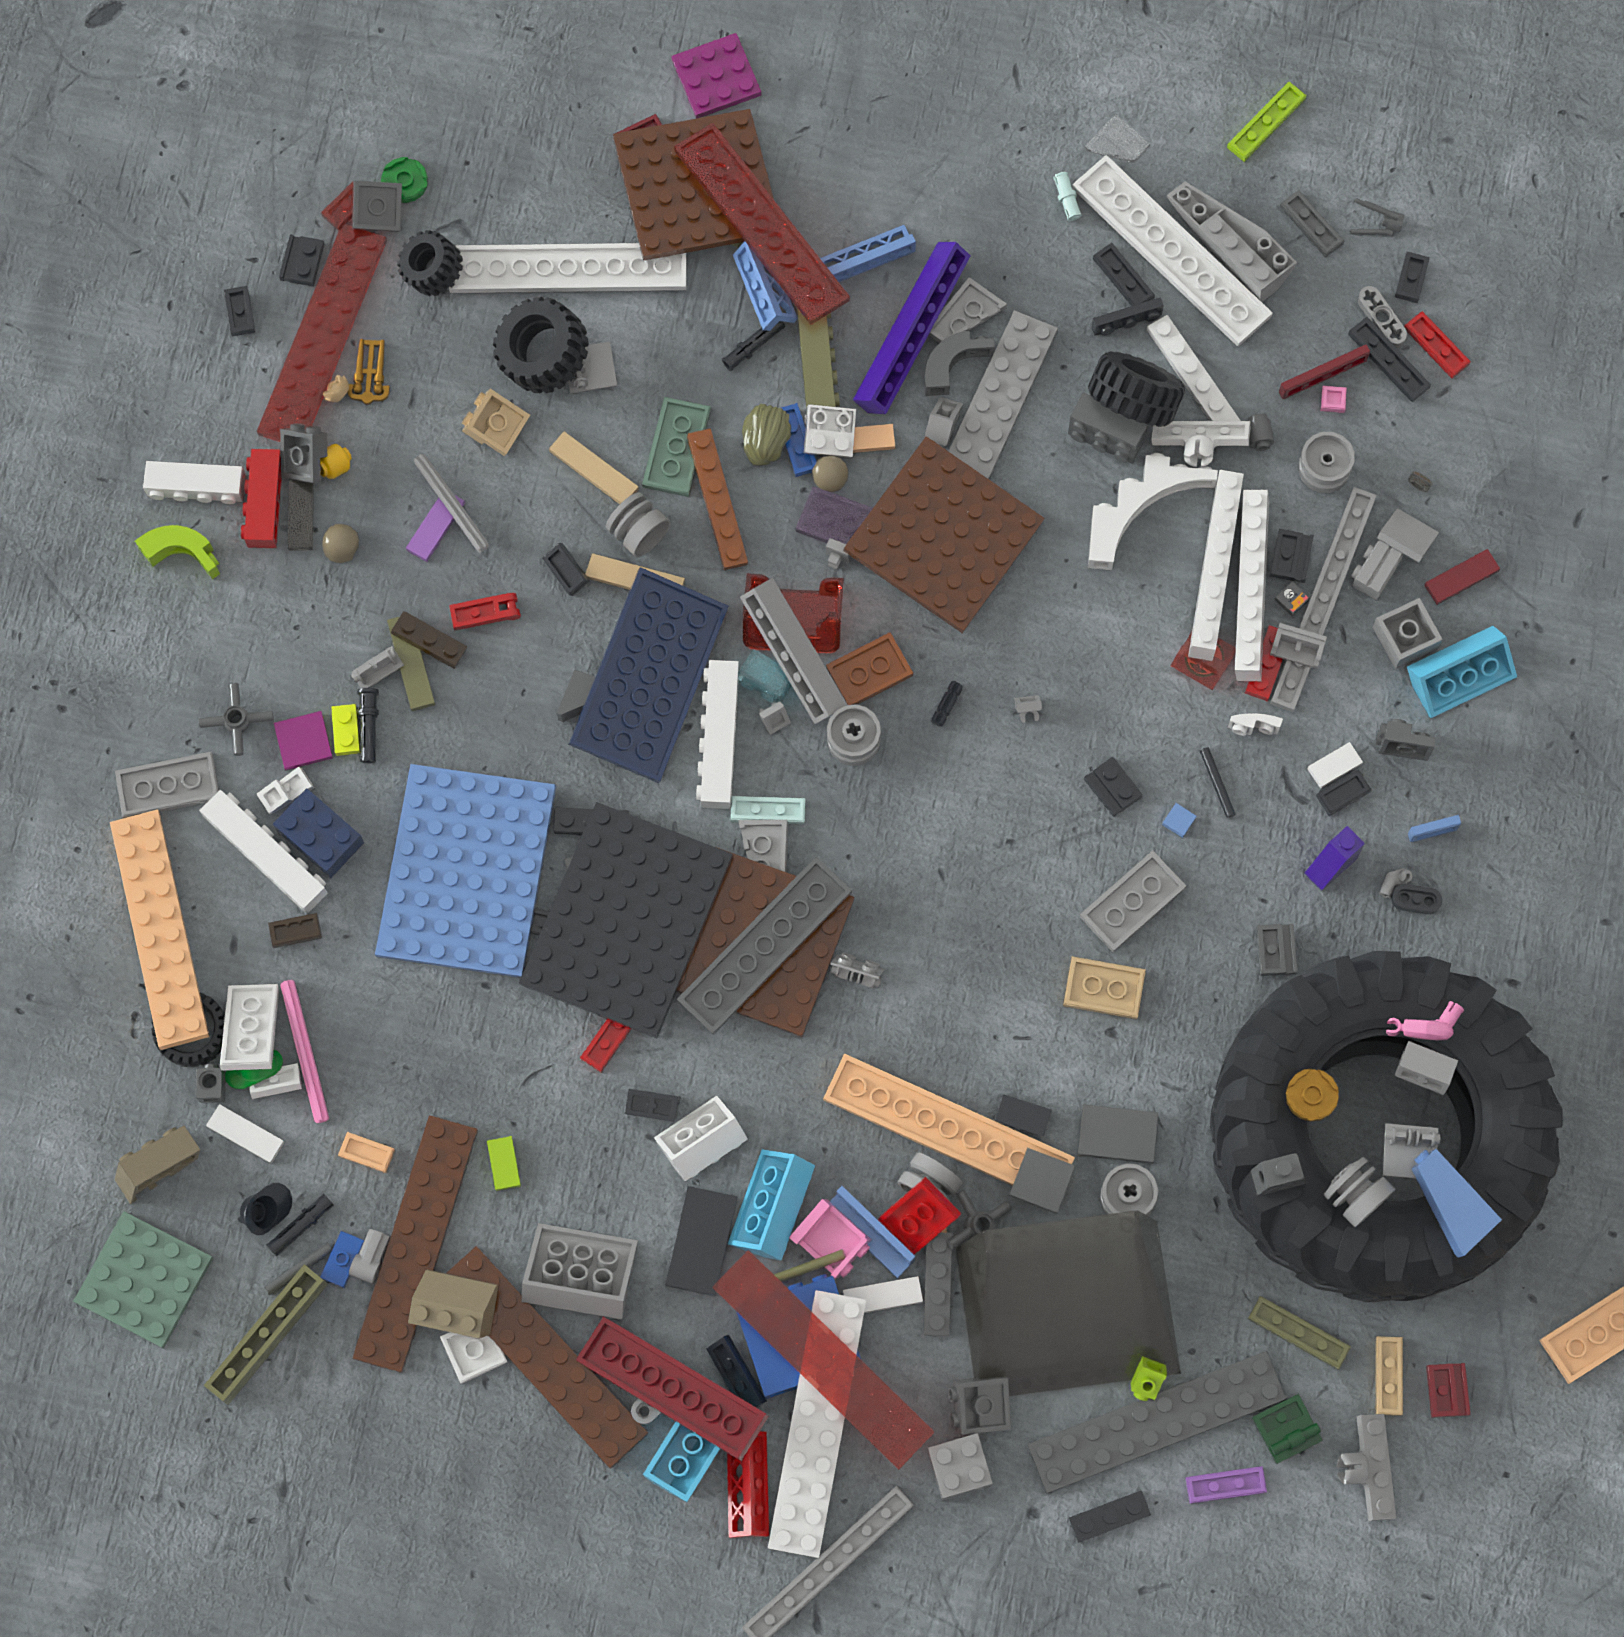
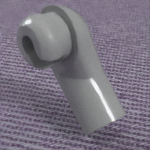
[1379,868,1413,898]

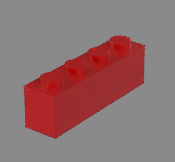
[241,449,282,548]

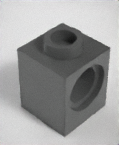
[196,1064,226,1103]

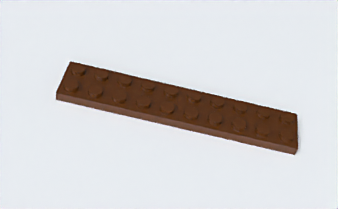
[352,1115,478,1373]
[447,1246,648,1469]

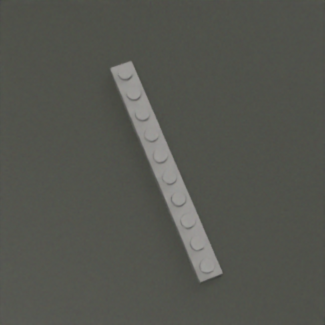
[1270,487,1377,712]

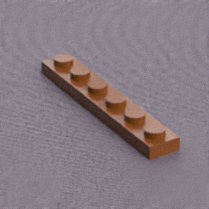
[687,428,748,570]

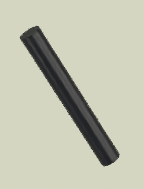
[1200,747,1236,818]

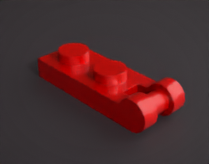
[449,593,521,631]

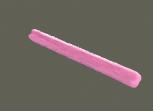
[280,980,329,1123]

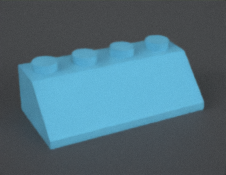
[1407,626,1517,718]
[728,1149,815,1261]
[643,1422,720,1502]

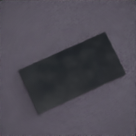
[665,1186,738,1297]

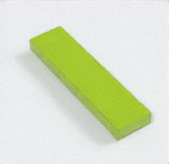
[1227,82,1307,162]

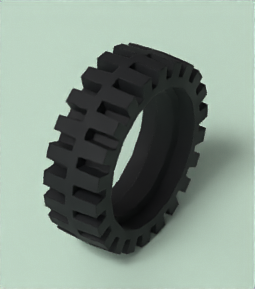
[151,992,225,1067]

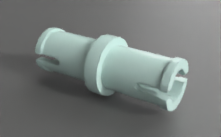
[1053,172,1082,221]

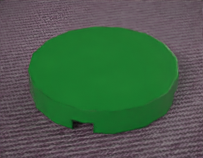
[381,157,428,203]

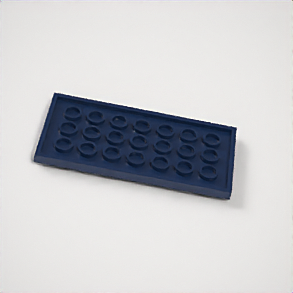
[568,567,729,783]

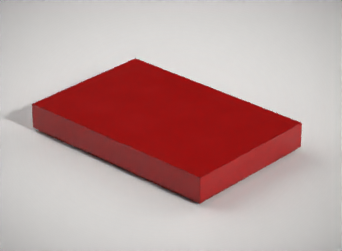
[877,1177,961,1255]

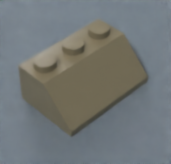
[408,1269,498,1339]

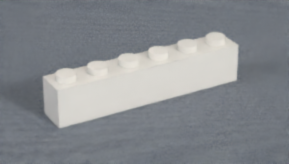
[696,660,739,809]
[199,790,328,914]

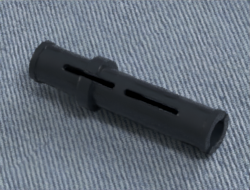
[722,321,785,371]
[266,1193,334,1257]

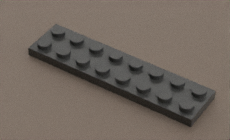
[677,857,852,1035]

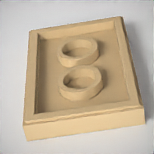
[1063,956,1146,1019]

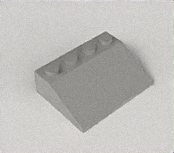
[522,1223,638,1319]

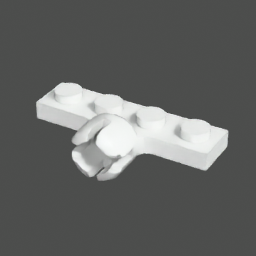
[1152,421,1251,467]

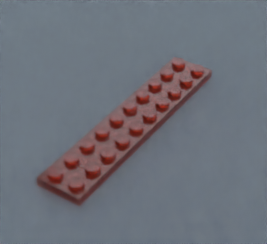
[674,123,850,325]
[256,223,387,442]
[712,1250,934,1470]

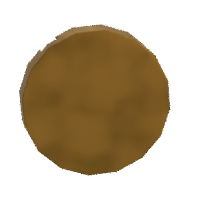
[1286,1069,1339,1122]

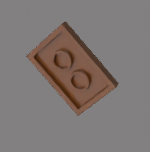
[826,632,913,705]

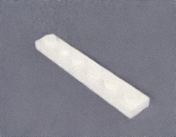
[1147,315,1241,421]

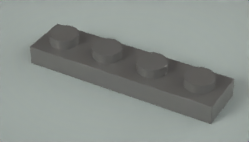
[924,1232,952,1336]

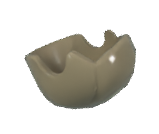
[812,455,848,492]
[322,524,359,563]

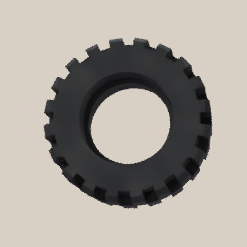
[493,297,589,394]
[1088,351,1185,427]

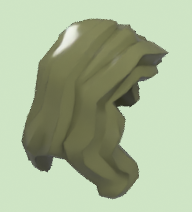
[742,404,791,465]

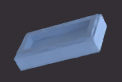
[1408,815,1461,842]

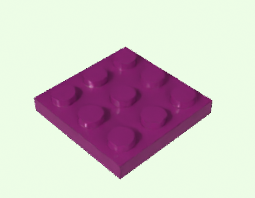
[671,33,762,118]

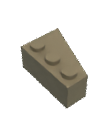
[115,1126,200,1204]

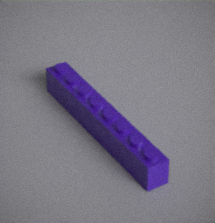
[853,242,971,414]

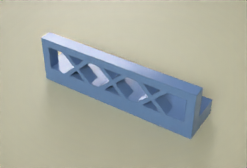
[818,225,916,286]
[733,240,798,331]
[830,1186,915,1279]

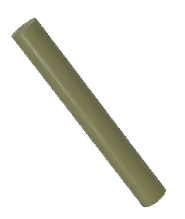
[771,1249,846,1285]

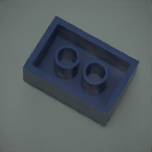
[273,788,364,878]

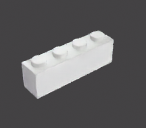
[143,461,246,504]

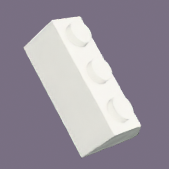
[654,1096,748,1181]

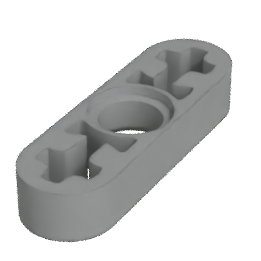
[1358,286,1407,348]

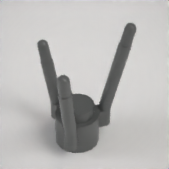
[1350,198,1404,236]

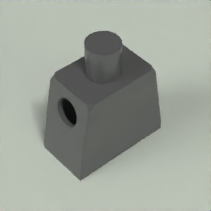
[1251,1153,1306,1196]

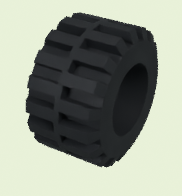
[397,230,463,296]

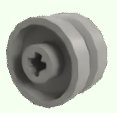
[1298,432,1355,493]
[827,704,881,766]
[897,1152,963,1201]
[1100,1164,1158,1225]

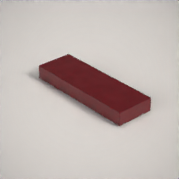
[1424,549,1500,605]

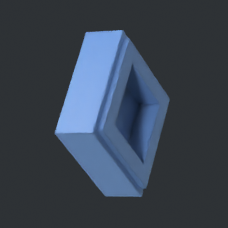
[1162,803,1197,838]

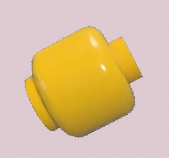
[320,444,352,479]

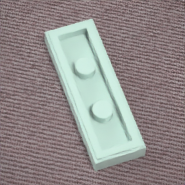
[730,796,805,824]

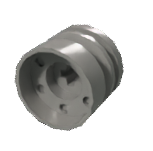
[606,492,671,557]
[1324,1157,1395,1228]

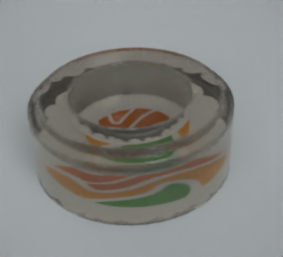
[1408,471,1433,492]

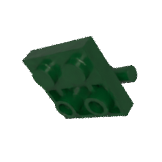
[1252,1394,1323,1465]

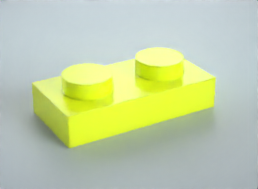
[331,704,361,756]

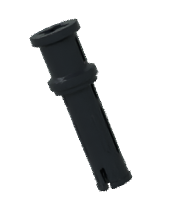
[357,688,379,763]

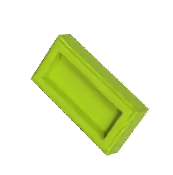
[487,1136,521,1191]

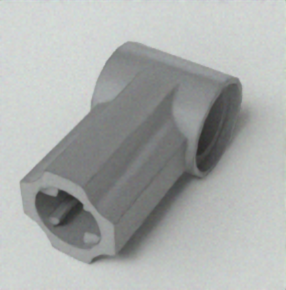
[349,1229,390,1284]

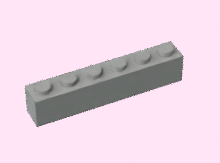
[740,578,847,724]

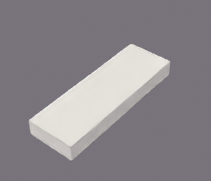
[206,1104,285,1164]
[843,1276,923,1313]

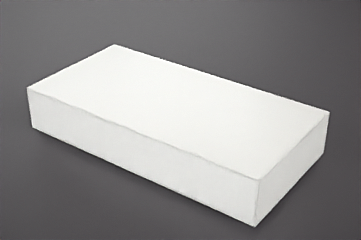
[1307,742,1363,789]

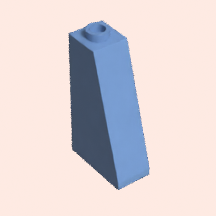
[1412,1149,1502,1257]

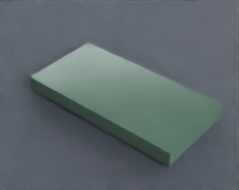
[642,397,711,497]

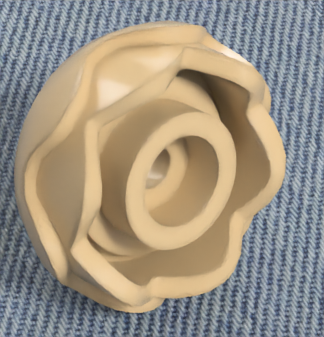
[323,375,349,402]

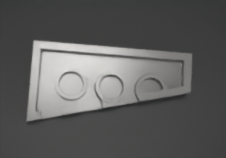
[738,820,789,872]

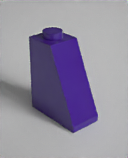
[1304,826,1365,891]

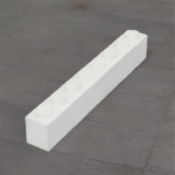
[1188,470,1244,661]
[1235,490,1269,681]

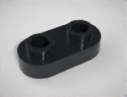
[1391,884,1443,914]

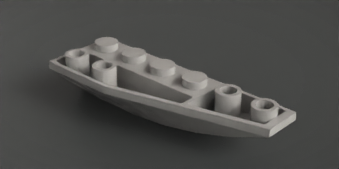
[1167,182,1297,302]

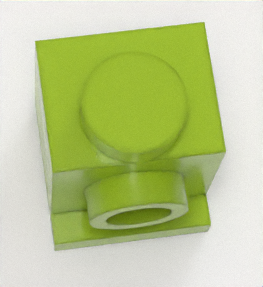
[1131,1356,1167,1401]

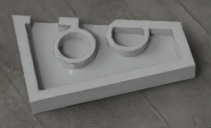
[929,277,1007,343]

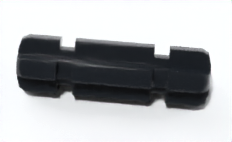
[931,681,963,727]

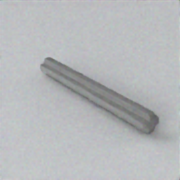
[414,454,489,553]

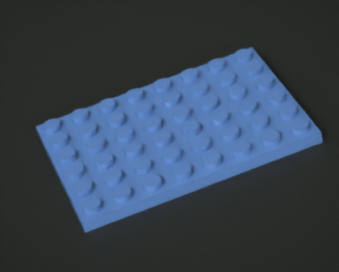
[375,764,556,978]

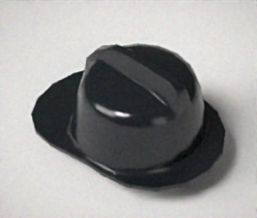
[238,1183,292,1235]

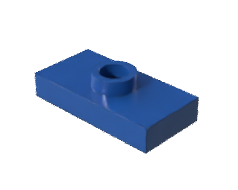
[320,1231,364,1288]

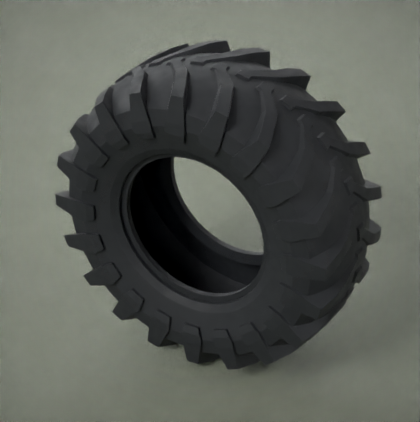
[1210,951,1563,1302]

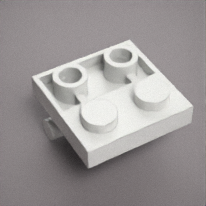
[804,405,856,458]

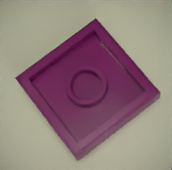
[274,711,333,771]

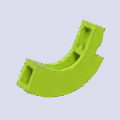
[135,525,220,580]

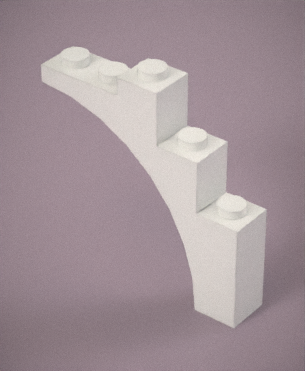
[1088,453,1218,570]

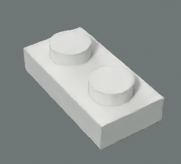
[250,1063,302,1099]

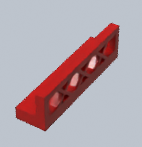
[727,1431,769,1538]

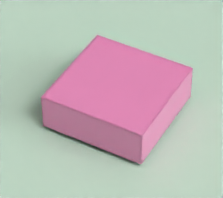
[1320,386,1347,413]

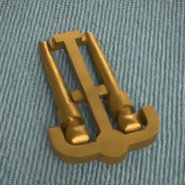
[347,339,390,405]

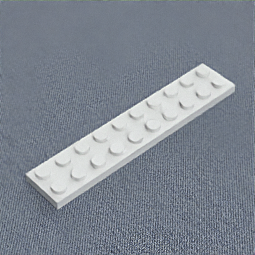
[1072,155,1273,347]
[449,243,686,293]
[768,1290,866,1558]

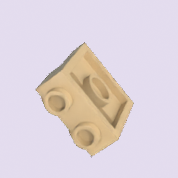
[462,389,530,456]

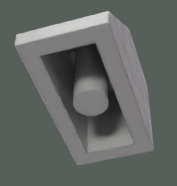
[924,397,963,447]

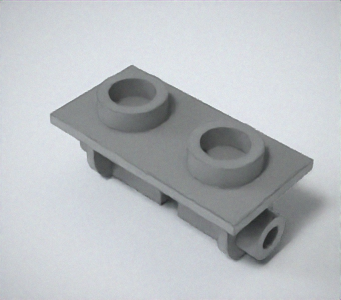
[351,646,404,688]

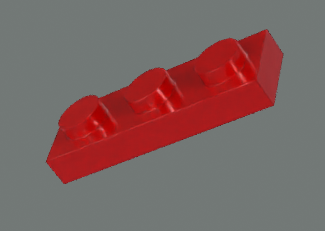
[1245,625,1283,701]

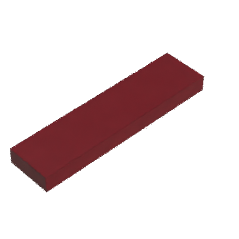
[1279,344,1370,399]

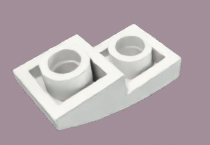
[1228,714,1283,736]

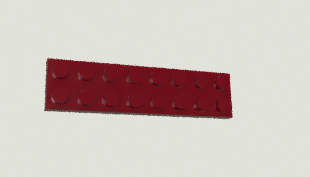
[576,1316,769,1461]

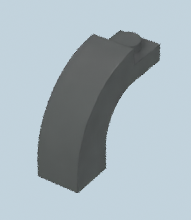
[925,331,995,396]

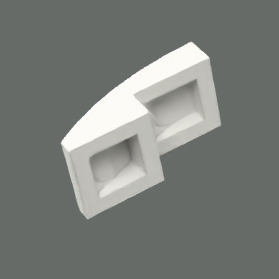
[257,767,315,814]

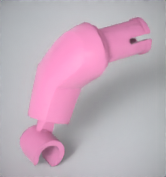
[1386,1001,1464,1040]

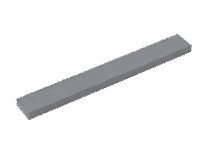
[742,1486,914,1637]

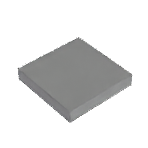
[1377,508,1439,562]

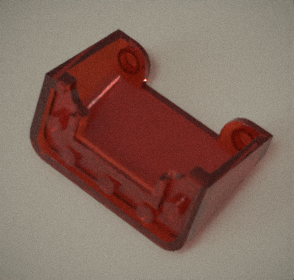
[743,573,844,653]

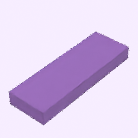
[406,495,465,562]
[1185,1466,1267,1504]

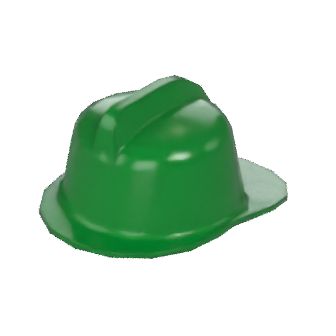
[225,1049,283,1089]

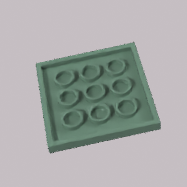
[73,1211,213,1349]

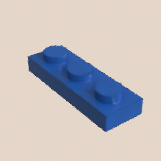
[781,403,817,477]

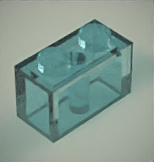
[738,649,792,702]

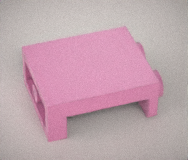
[789,1199,872,1278]

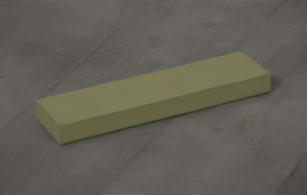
[387,617,435,711]
[1248,1296,1351,1370]

